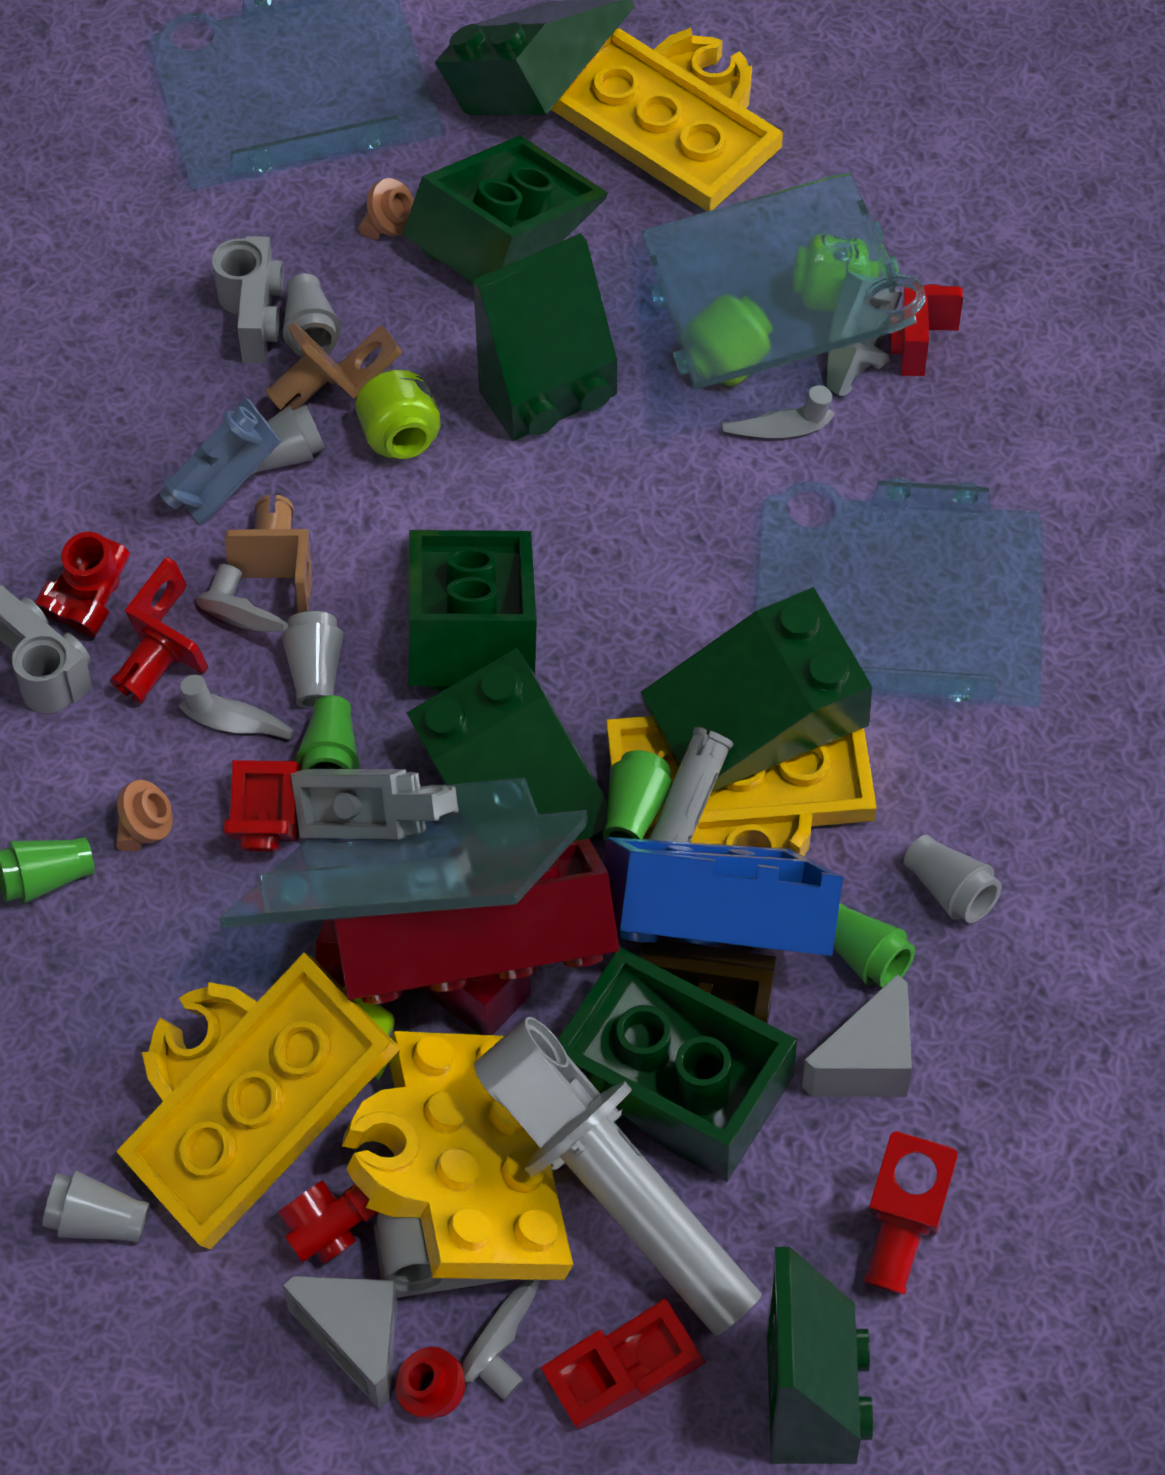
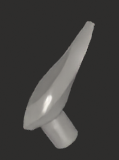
[721,385,835,439]
[195,564,288,632]
[178,674,294,740]
[462,1280,541,1401]

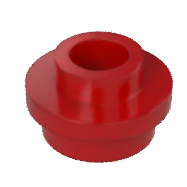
[395,1347,465,1419]

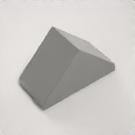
[802,974,912,1097]
[283,1276,398,1409]

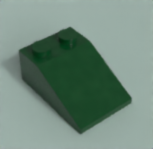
[435,0,635,116]
[402,135,608,287]
[473,233,617,441]
[408,530,537,691]
[641,587,872,792]
[406,647,608,855]
[558,947,797,1182]
[766,1247,873,1464]

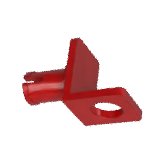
[109,557,209,704]
[863,1131,958,1295]

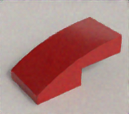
[540,1298,706,1430]

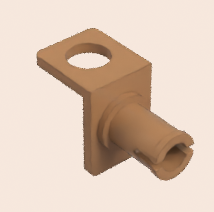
[264,322,402,410]
[225,495,312,613]

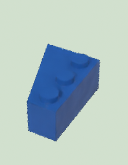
[603,837,843,956]

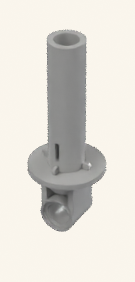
[474,1017,762,1336]

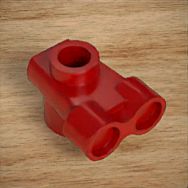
[34,531,130,638]
[277,1180,379,1265]

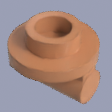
[358,178,414,240]
[116,780,173,851]

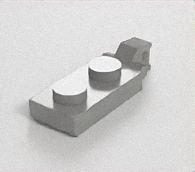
[291,769,459,840]

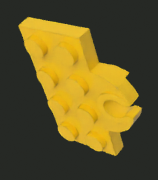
[550,28,783,213]
[606,716,877,856]
[116,952,401,1250]
[342,1031,574,1280]

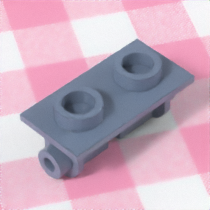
[160,398,282,526]

